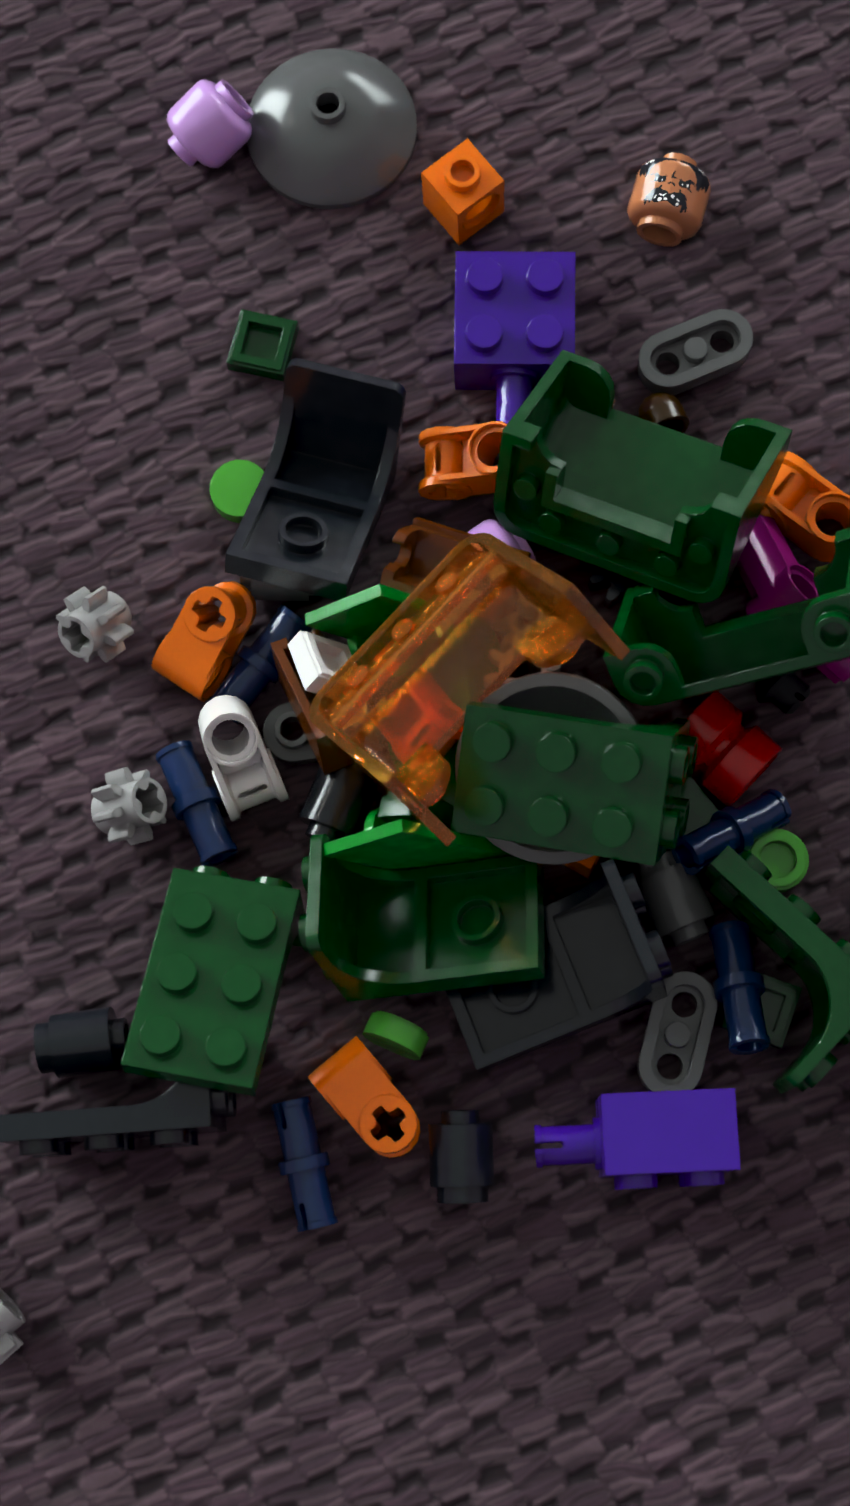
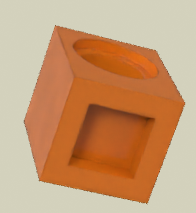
[421,138,504,245]

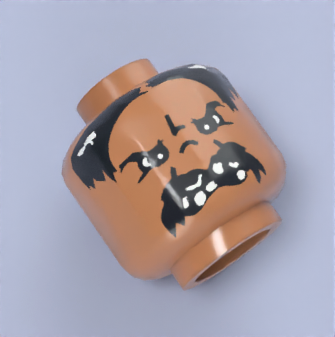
[627,153,711,247]

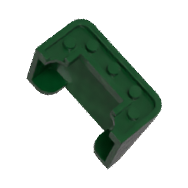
[493,350,792,603]
[603,528,850,706]

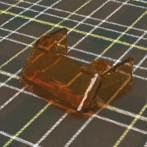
[309,533,630,847]

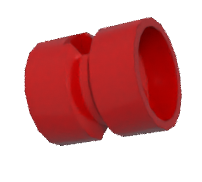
[687,691,783,806]

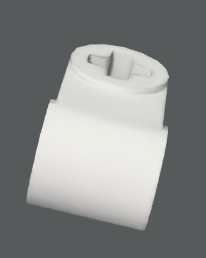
[198,695,289,822]

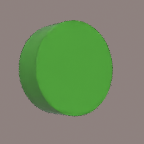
[210,460,264,523]
[749,829,809,893]
[362,1011,429,1060]

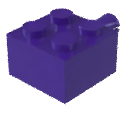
[454,251,576,424]
[534,1088,741,1190]

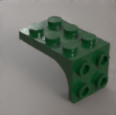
[451,701,699,866]
[298,834,545,1002]
[700,845,850,1094]
[121,866,305,1096]

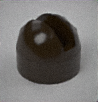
[638,392,690,433]

